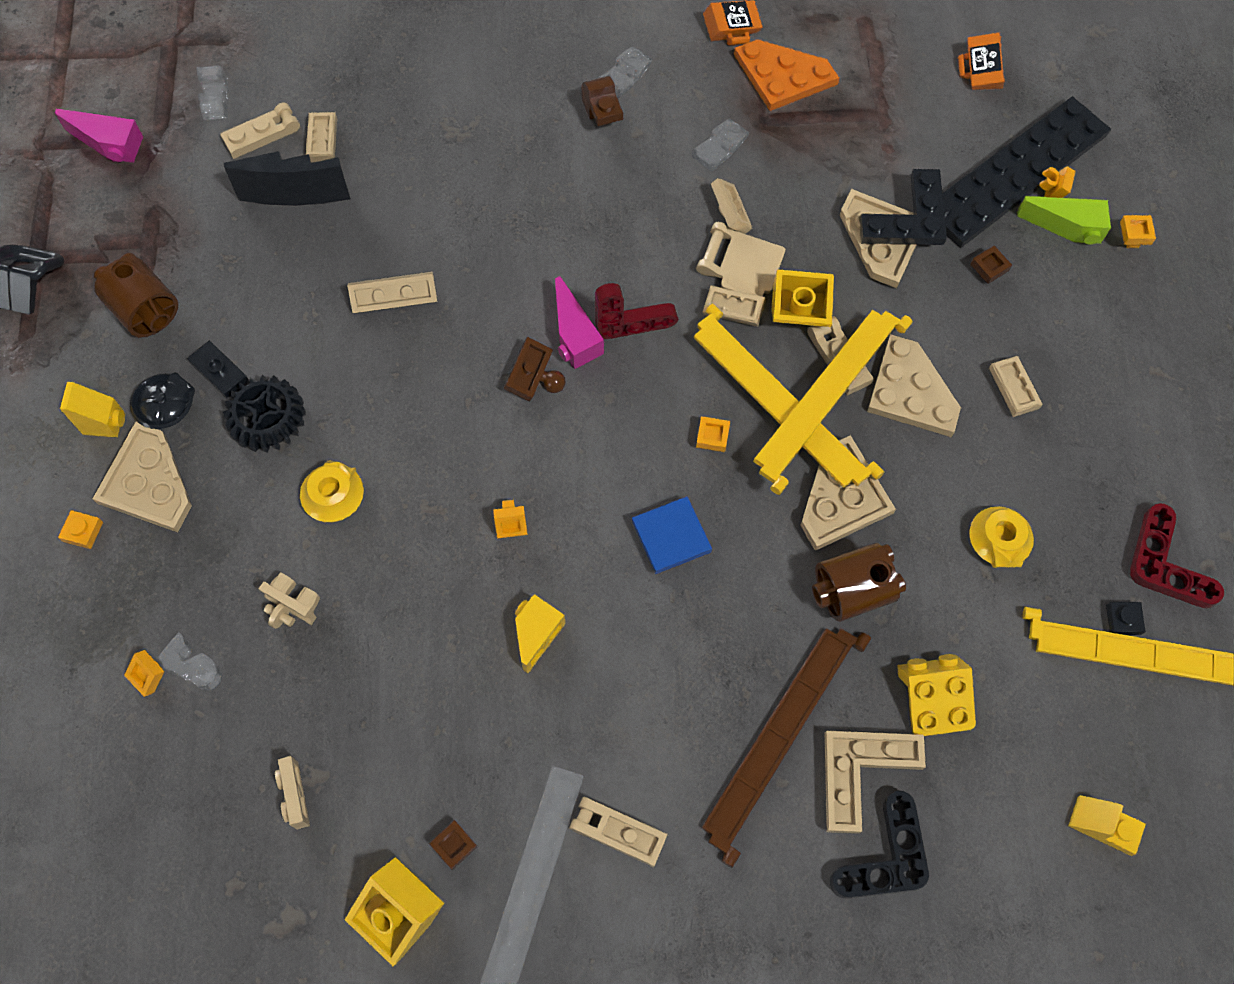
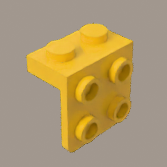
[897,654,976,736]

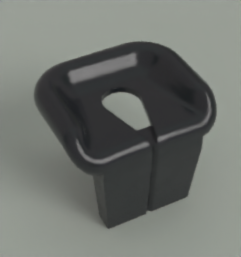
[0,245,64,314]

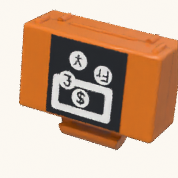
[703,0,763,45]
[958,32,1005,90]

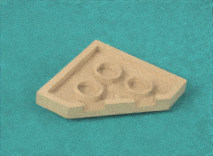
[840,189,917,288]
[867,334,961,437]
[92,422,192,532]
[800,435,896,551]

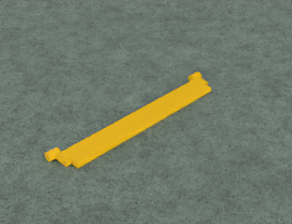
[694,304,885,488]
[753,310,913,495]
[1022,607,1234,686]

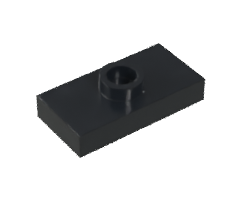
[187,340,249,399]

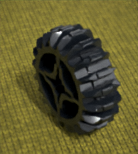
[223,375,306,453]

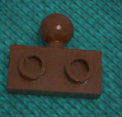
[504,337,566,402]

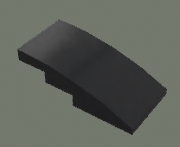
[223,151,351,206]

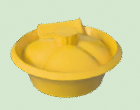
[300,460,364,522]
[969,507,1034,568]

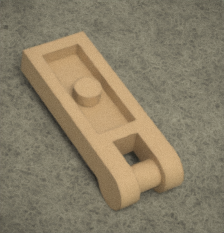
[220,103,300,159]
[807,316,874,395]
[569,797,668,867]

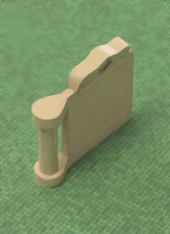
[696,222,785,297]

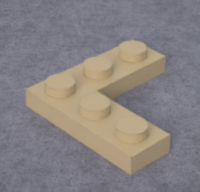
[824,731,926,834]

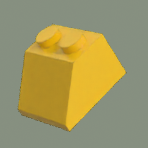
[771,269,834,327]
[345,857,444,967]

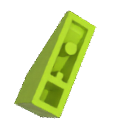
[1017,196,1111,245]

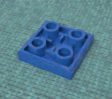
[632,496,712,575]

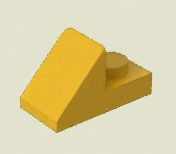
[1068,795,1146,856]

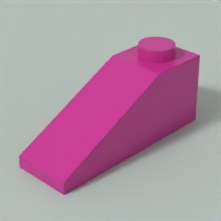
[55,109,143,163]
[555,276,604,369]

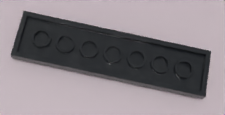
[942,96,1111,249]

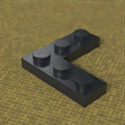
[860,169,947,245]

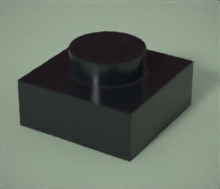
[1106,602,1146,636]

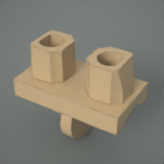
[258,572,320,629]

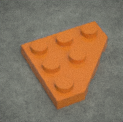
[734,39,839,111]

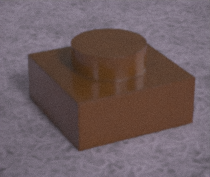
[970,245,1012,284]
[429,820,478,870]

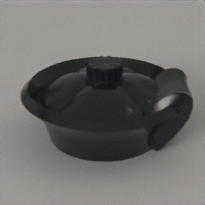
[130,372,195,429]

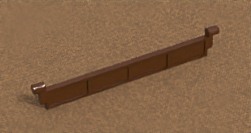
[702,628,871,868]

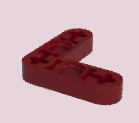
[595,283,679,339]
[1130,503,1224,609]

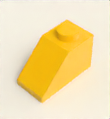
[60,382,125,437]
[515,594,565,673]

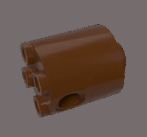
[94,253,178,338]
[812,543,906,622]

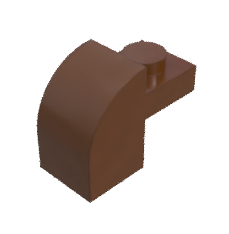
[581,76,623,126]

